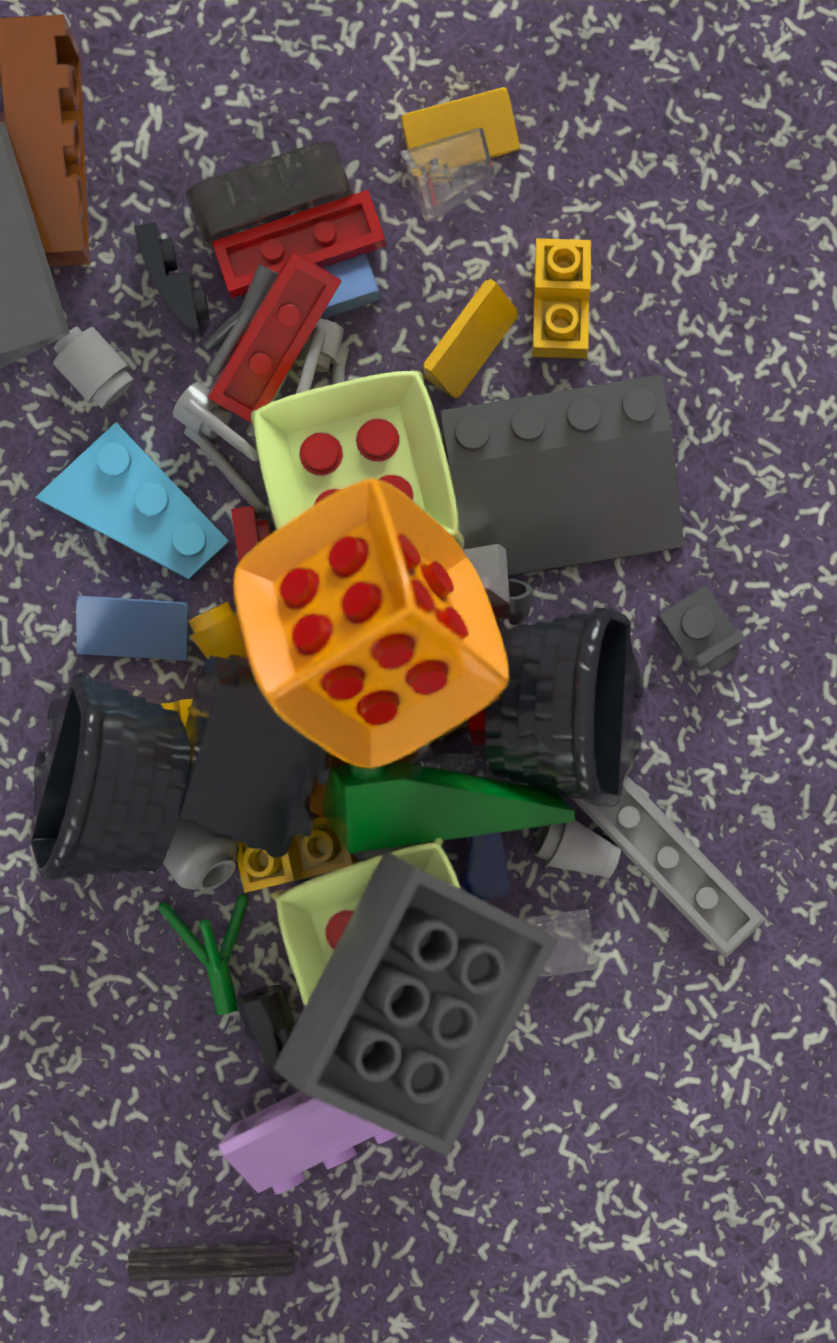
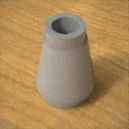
[533,820,621,879]

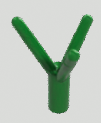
[159,894,248,1015]

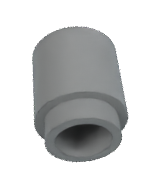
[53,326,135,410]

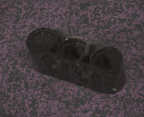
[186,141,353,249]

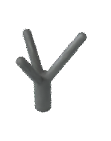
[203,265,278,377]

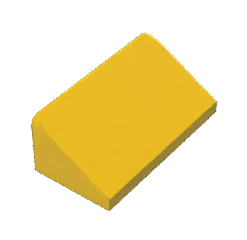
[401,87,520,178]
[424,278,518,399]

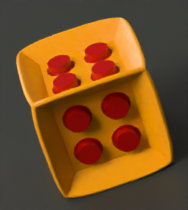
[234,478,508,769]

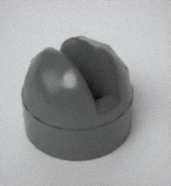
[491,579,532,625]

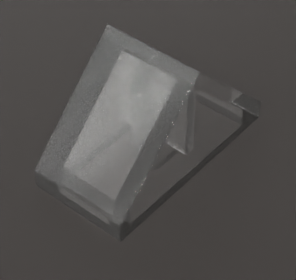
[400,128,496,222]

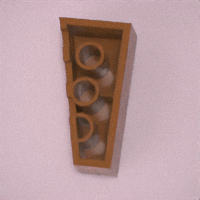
[0,14,90,267]

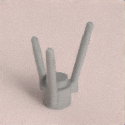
[246,318,349,437]
[173,382,265,513]

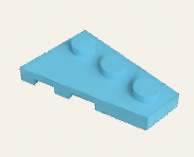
[35,422,231,581]

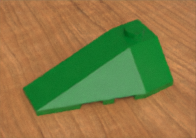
[322,761,575,854]

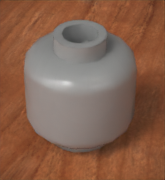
[163,817,239,891]

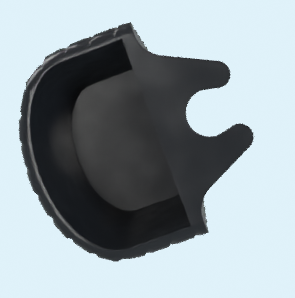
[485,607,644,807]
[179,655,331,858]
[30,673,191,880]

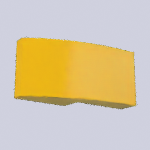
[532,238,591,359]
[236,817,361,893]

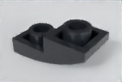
[134,222,210,339]

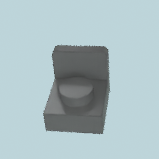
[657,585,746,674]

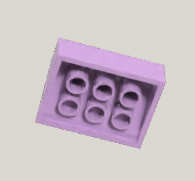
[218,1091,398,1195]

